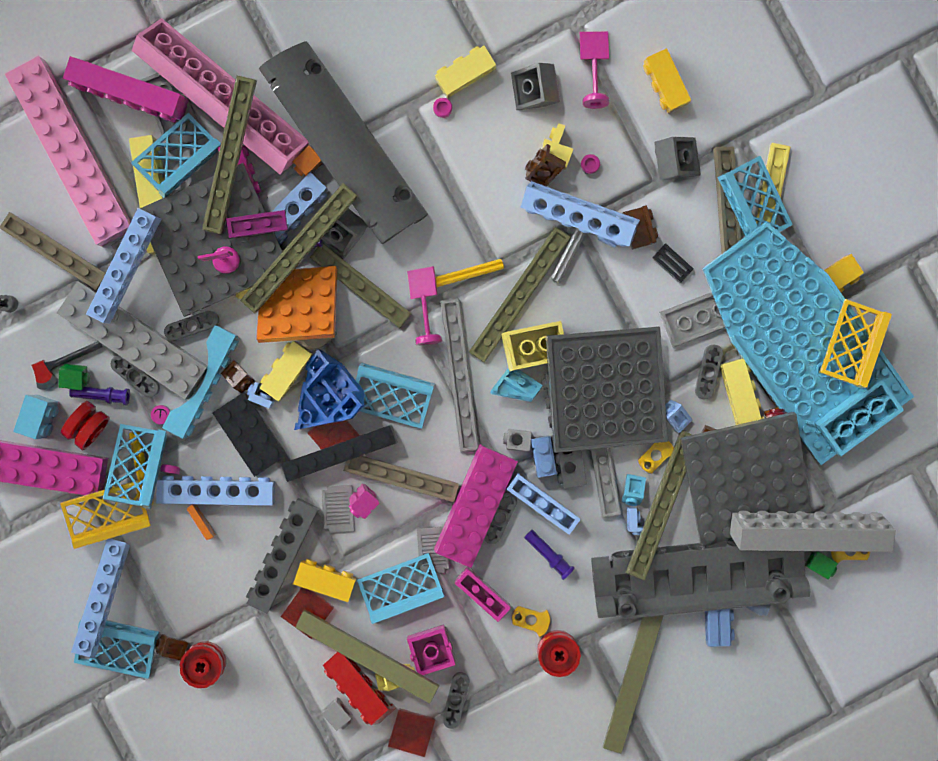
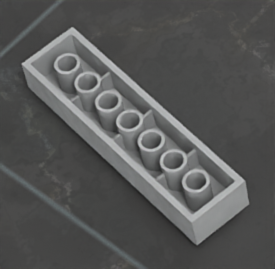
[57,281,208,400]
[730,511,896,552]

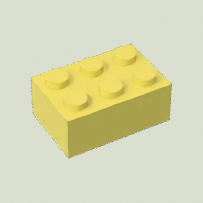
[501,321,564,371]

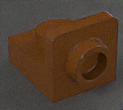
[220,360,255,393]
[155,634,188,661]

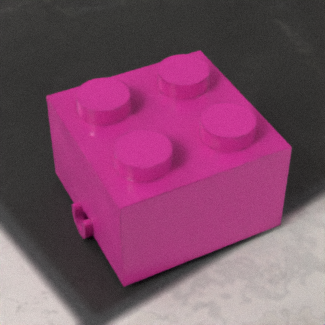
[407,624,456,675]

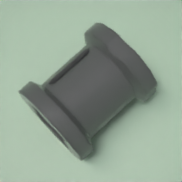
[0,295,18,313]

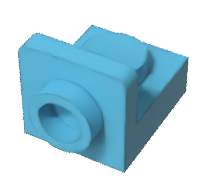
[621,474,646,506]

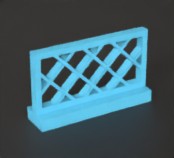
[131,113,221,198]
[717,156,793,237]
[356,363,435,429]
[103,424,167,509]
[357,553,445,624]
[74,620,159,679]

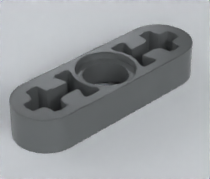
[164,311,219,341]
[695,345,723,399]
[110,355,160,396]
[484,492,517,544]
[443,672,469,729]

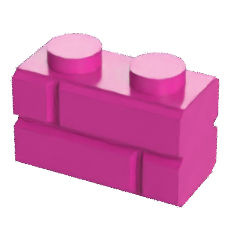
[349,483,379,519]

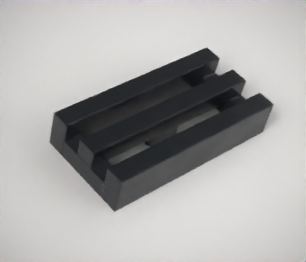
[652,243,694,283]

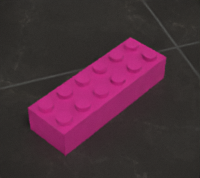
[63,56,189,123]
[0,440,109,495]
[434,444,518,568]

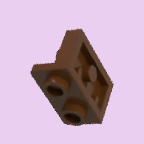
[525,144,566,187]
[622,205,658,250]

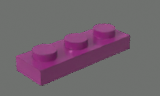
[226,210,288,239]

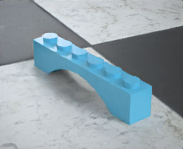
[162,325,239,439]

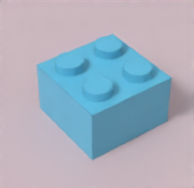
[13,395,59,439]

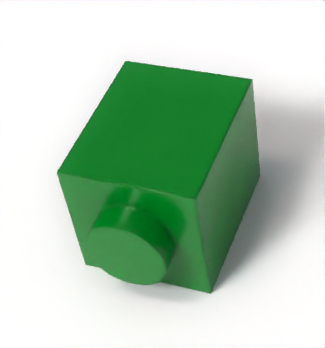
[59,364,90,390]
[805,551,838,580]

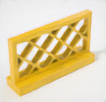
[819,299,892,389]
[60,480,151,549]

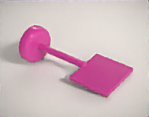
[579,31,609,109]
[198,246,240,274]
[407,266,442,345]

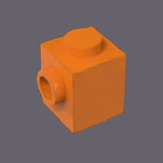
[292,146,323,176]

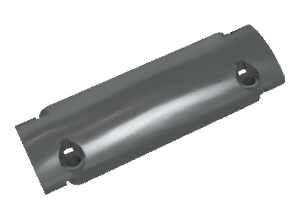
[259,41,428,244]
[591,540,810,619]

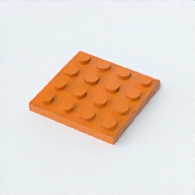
[257,266,337,343]

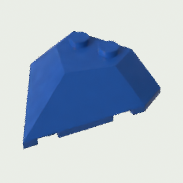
[294,349,364,430]

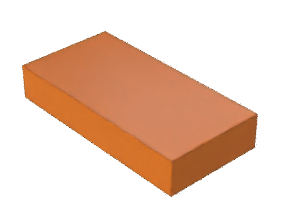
[187,504,216,541]

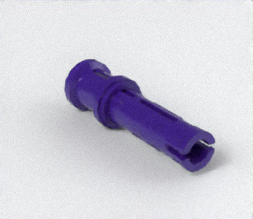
[69,387,130,406]
[524,529,575,580]

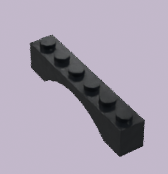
[281,425,398,482]

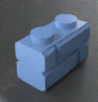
[531,436,557,477]
[705,608,735,647]

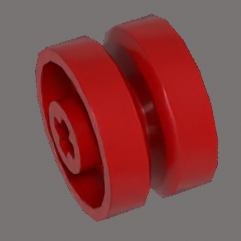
[61,401,110,450]
[537,630,581,677]
[179,641,226,688]

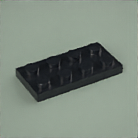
[212,392,287,477]

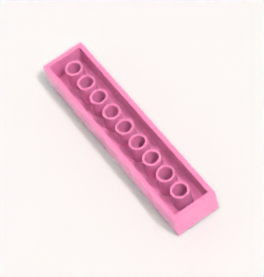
[132,18,309,175]
[5,56,131,247]

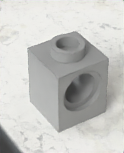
[503,429,532,451]
[322,697,353,731]

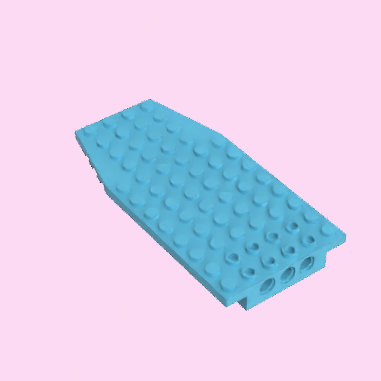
[702,222,914,465]

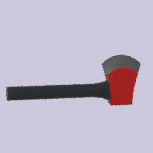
[31,341,103,390]

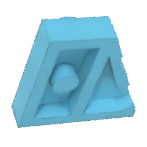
[490,368,543,402]

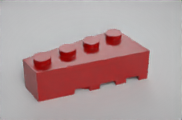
[322,652,396,725]

